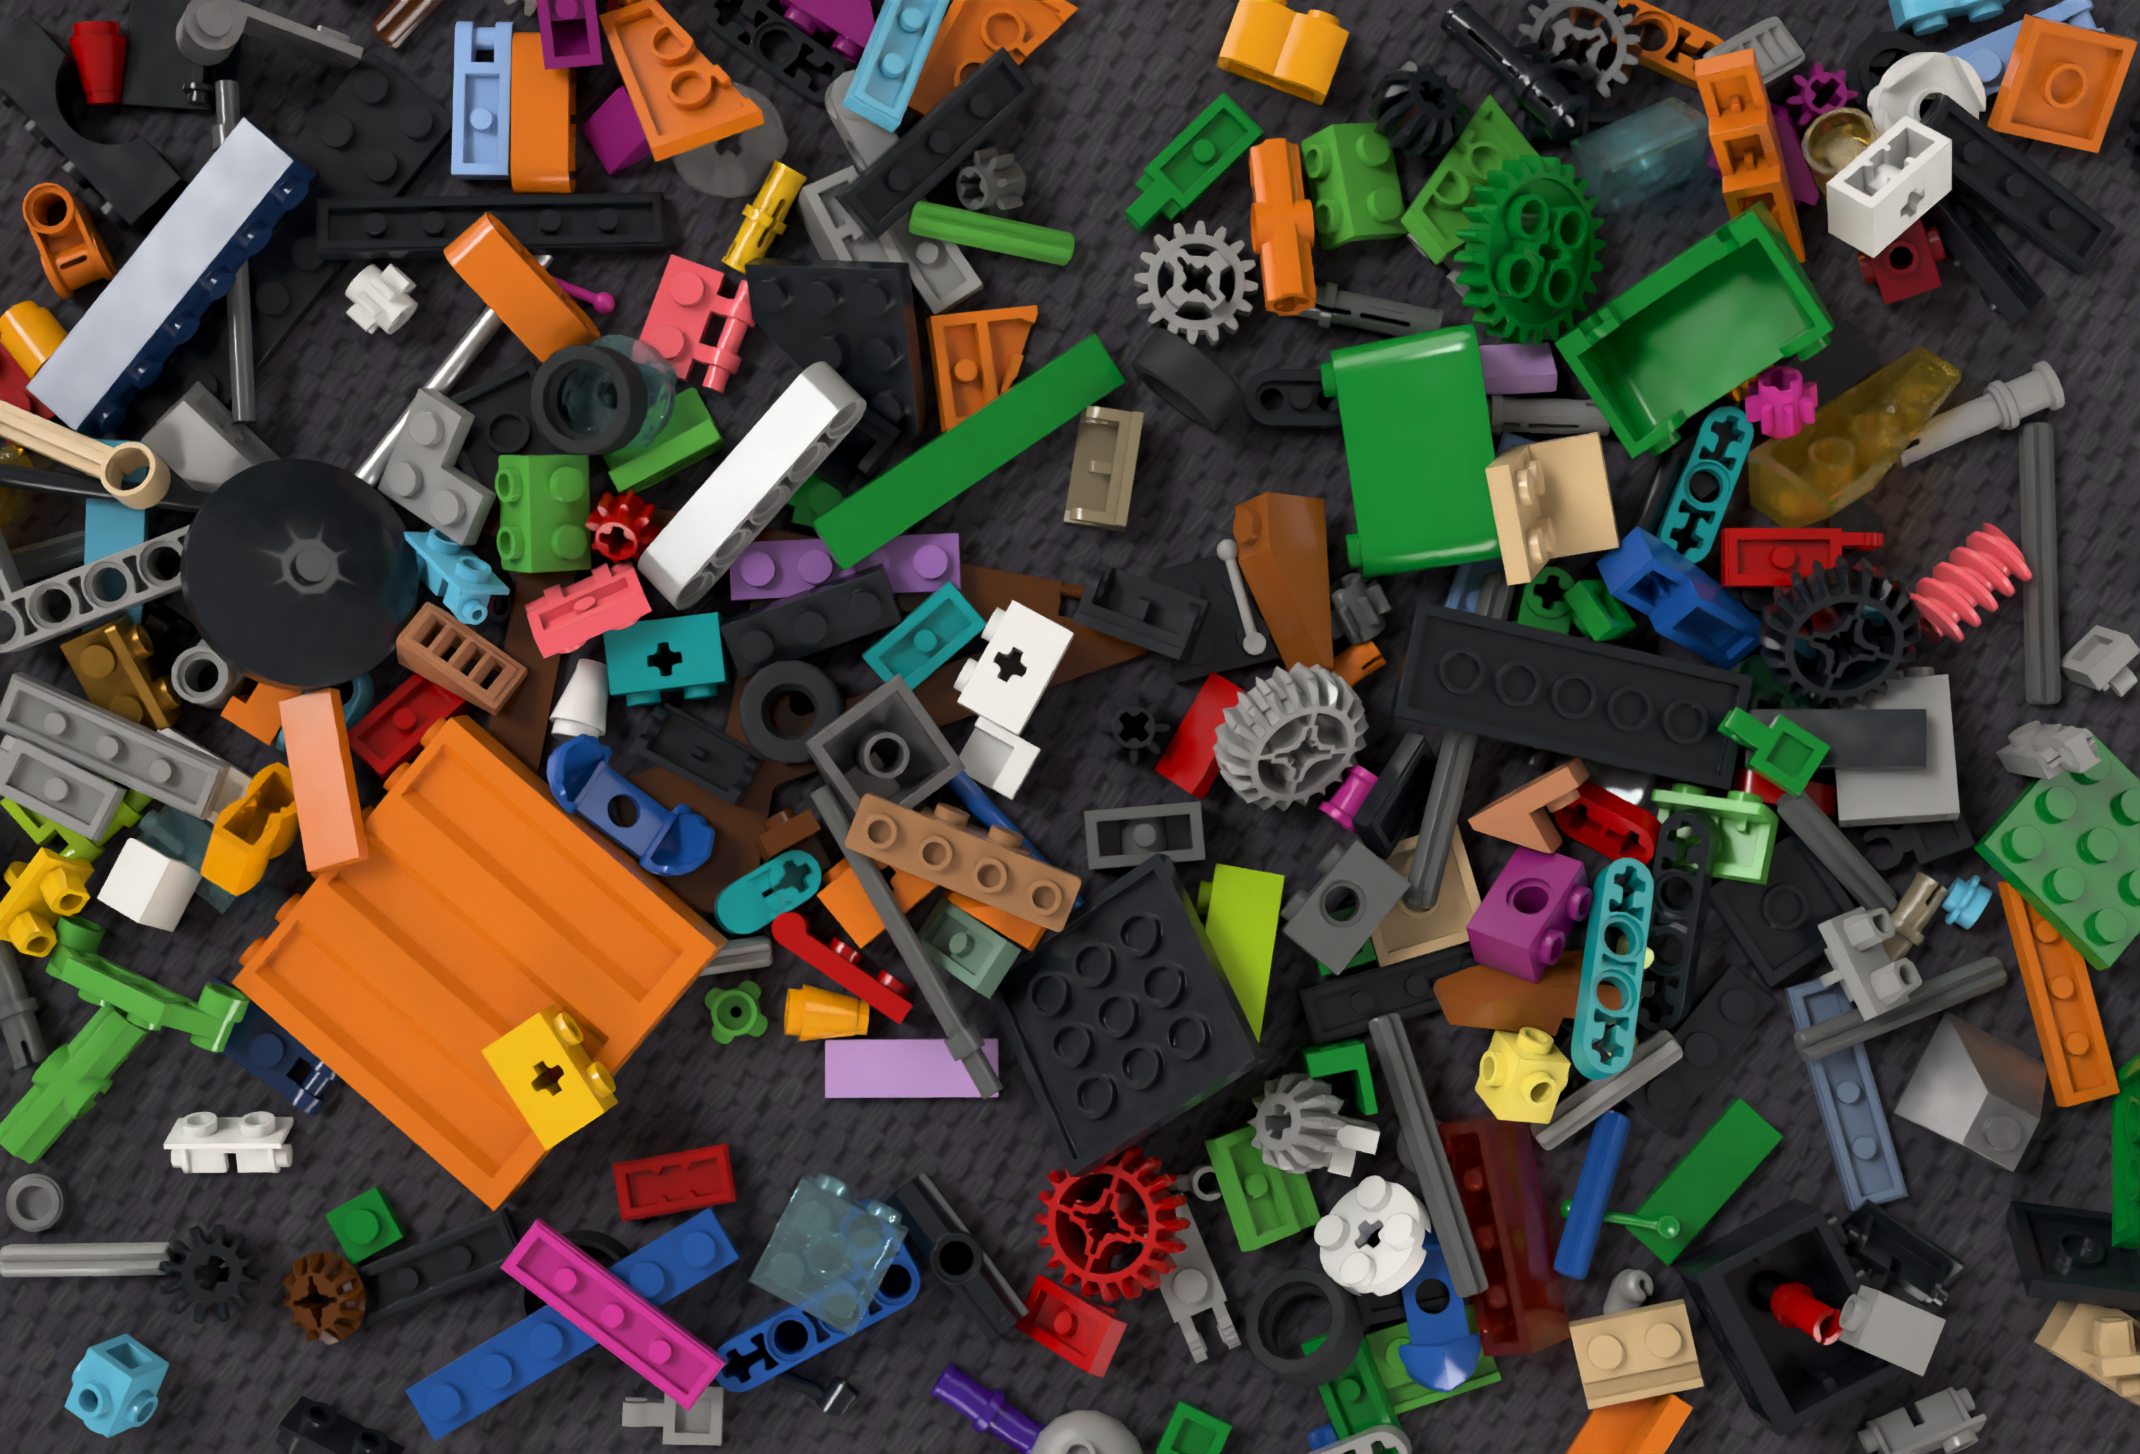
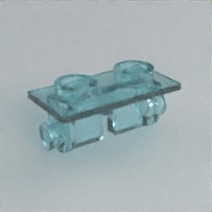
[137,804,239,914]

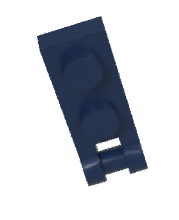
[198,977,341,1116]

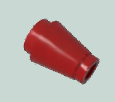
[68,21,127,106]

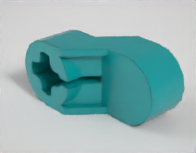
[714,850,821,935]

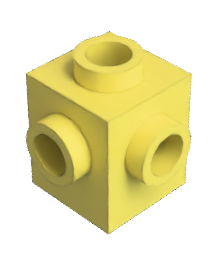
[1475,1027,1571,1124]

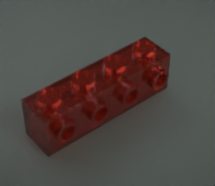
[1438,1111,1571,1356]

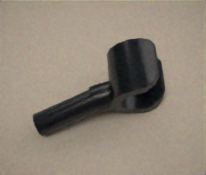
[776,1370,860,1416]

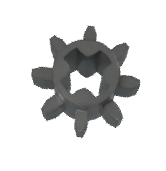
[956,147,1026,218]
[1329,573,1392,645]

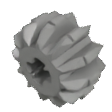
[1247,1073,1348,1174]

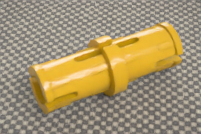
[722,160,807,275]

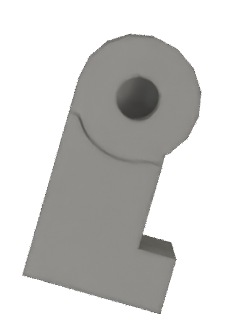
[825,70,898,173]

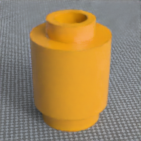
[0,300,68,380]

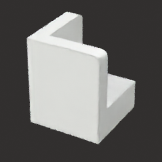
[959,715,1041,801]
[97,838,202,932]

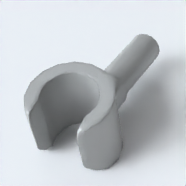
[1169,1164,1222,1201]

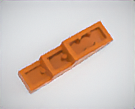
[1695,48,1806,263]

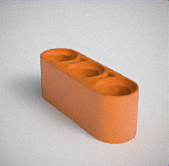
[511,32,576,195]
[443,212,601,363]

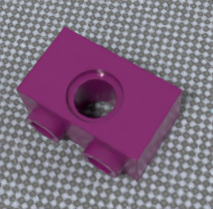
[1466,845,1593,984]

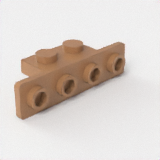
[845,793,1082,932]

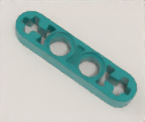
[1571,858,1654,1080]

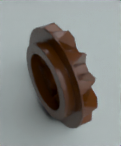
[281,1251,366,1346]

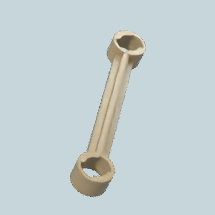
[0,400,171,510]

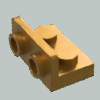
[60,612,182,731]

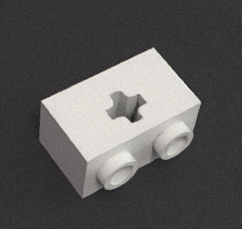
[1826,115,1952,258]
[953,600,1074,737]

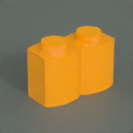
[1216,0,1349,105]
[200,762,300,896]

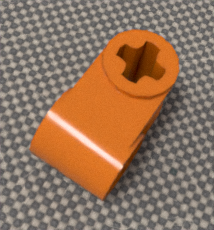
[22,183,118,300]

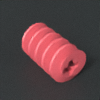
[1909,522,2032,643]

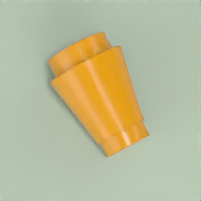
[784,984,869,1041]

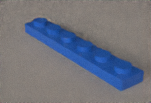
[405,1206,741,1441]

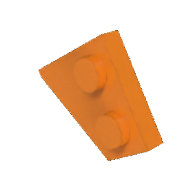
[926,305,1038,432]

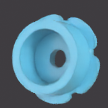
[1940,875,1992,930]

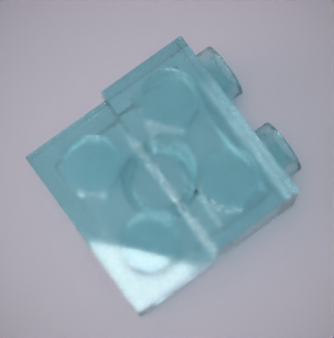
[749,1171,909,1336]

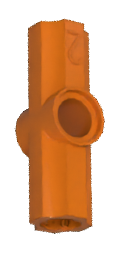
[1248,138,1317,316]

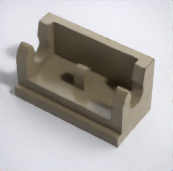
[1064,406,1144,532]

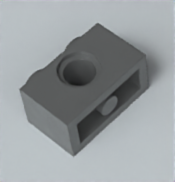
[1084,801,1206,870]
[1279,840,1412,976]

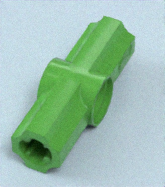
[0,1005,151,1164]

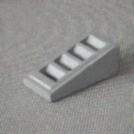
[1703,16,1806,89]

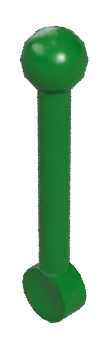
[1560,1198,1682,1239]

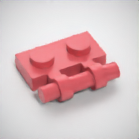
[632,254,756,394]
[524,559,652,659]

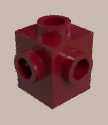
[1857,217,1946,305]

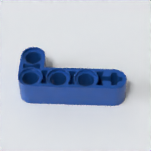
[715,1199,923,1392]

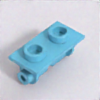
[404,528,510,625]

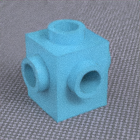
[64,1334,169,1438]

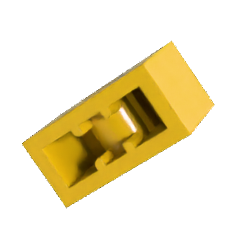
[481,1005,619,1151]

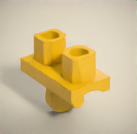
[0,847,95,958]

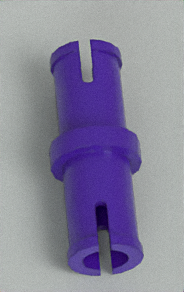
[930,1362,1046,1454]

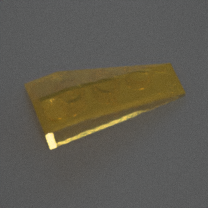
[1748,345,1962,528]

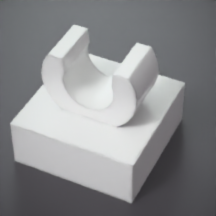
[1326,1114,1380,1177]

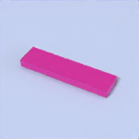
[500,1218,727,1411]

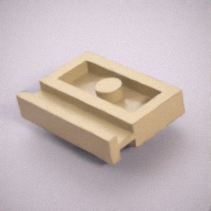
[1568,1299,1704,1410]

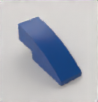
[1596,526,1762,671]

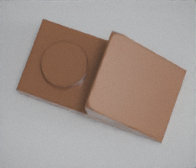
[1468,757,1590,854]

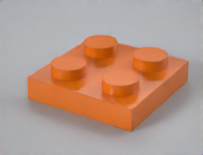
[1987,14,2138,153]

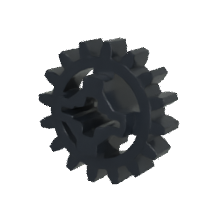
[1517,0,1644,102]

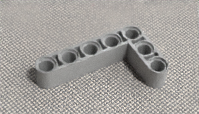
[0,525,190,653]

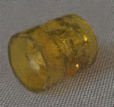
[1802,107,1881,200]

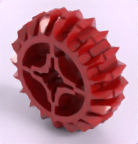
[1033,1145,1191,1302]

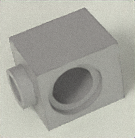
[1839,1284,1946,1376]

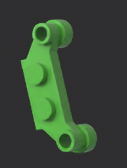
[46,915,251,1052]

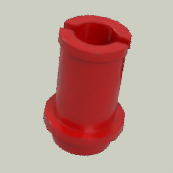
[1770,1282,1843,1345]

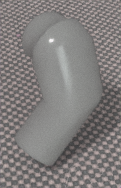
[1603,1269,1654,1315]

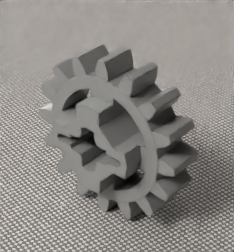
[1134,221,1258,346]

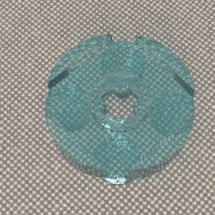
[562,334,677,450]

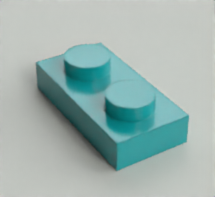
[862,579,987,690]

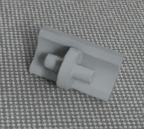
[1817,906,1922,1021]

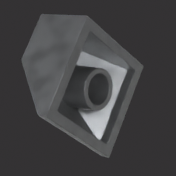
[804,673,966,821]
[1892,1011,2047,1172]

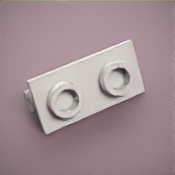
[163,1111,293,1173]

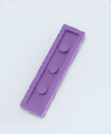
[730,533,961,602]

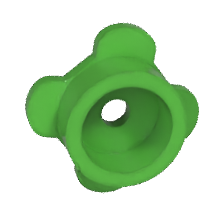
[705,980,768,1044]

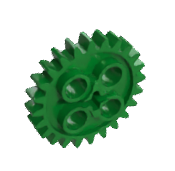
[1454,155,1606,345]

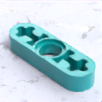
[1656,406,1754,564]

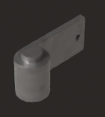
[175,0,364,73]

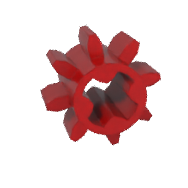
[585,490,662,564]

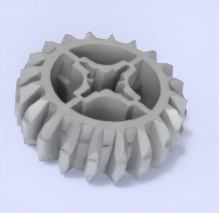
[1212,662,1369,811]

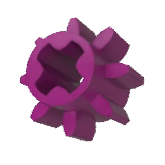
[1782,63,1858,139]

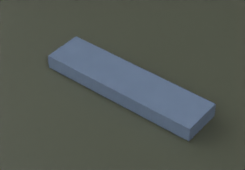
[1784,978,1908,1211]

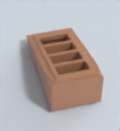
[396,602,527,716]

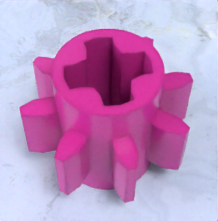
[1745,366,1818,439]

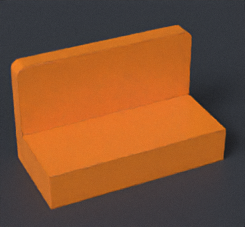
[1565,1393,1693,1454]

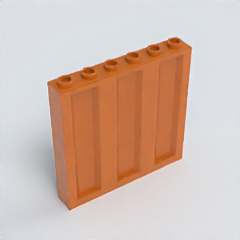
[231,715,728,1211]

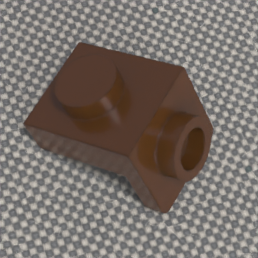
[754,807,831,873]

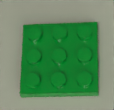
[1974,727,2140,971]

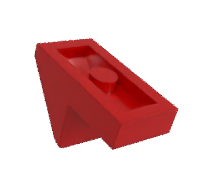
[1014,1274,1127,1378]

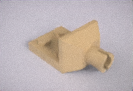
[1485,432,1620,586]

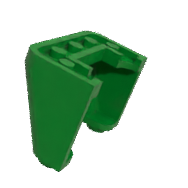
[1554,200,1835,459]
[1320,323,1502,579]

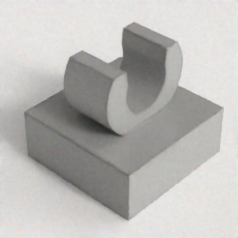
[2060,625,2140,697]

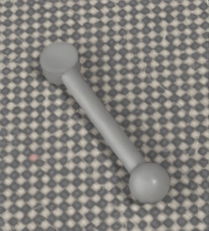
[1216,539,1266,656]

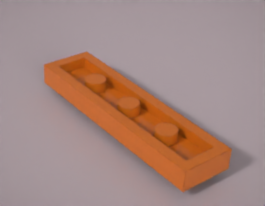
[1997,880,2120,1107]

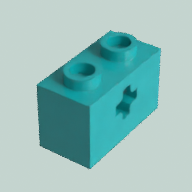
[603,612,731,707]

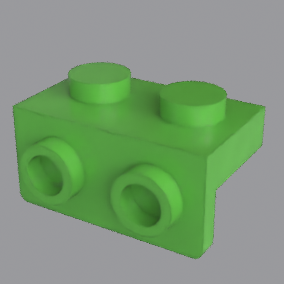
[1301,122,1409,250]
[495,454,591,573]
[1649,783,1779,885]

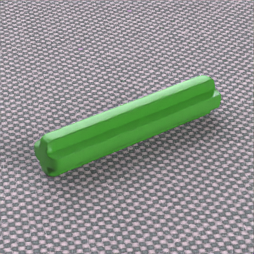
[908,200,1075,266]

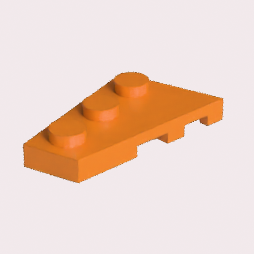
[599,0,765,162]

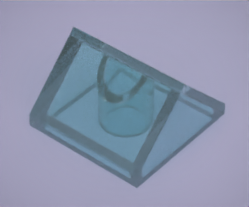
[1570,96,1709,218]

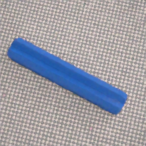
[1554,1110,1631,1280]

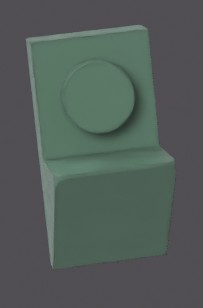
[917,896,1021,999]

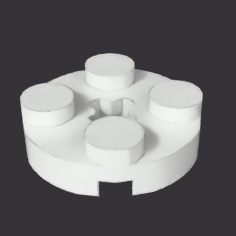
[1867,52,1986,139]
[1314,1176,1431,1296]

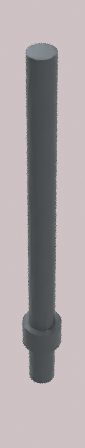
[212,80,256,424]
[810,783,1004,1100]

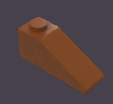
[1233,492,1334,672]

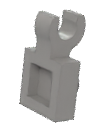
[622,1383,724,1445]

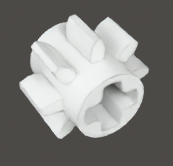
[345,264,418,334]

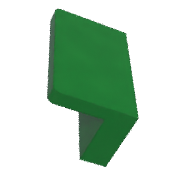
[1298,1038,1378,1115]

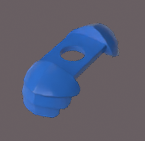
[546,734,715,877]
[1398,1205,1481,1393]

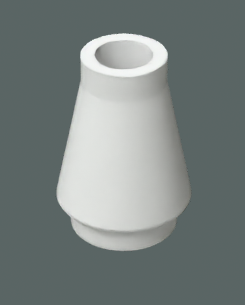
[549,659,609,742]

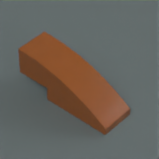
[1433,950,1621,1036]

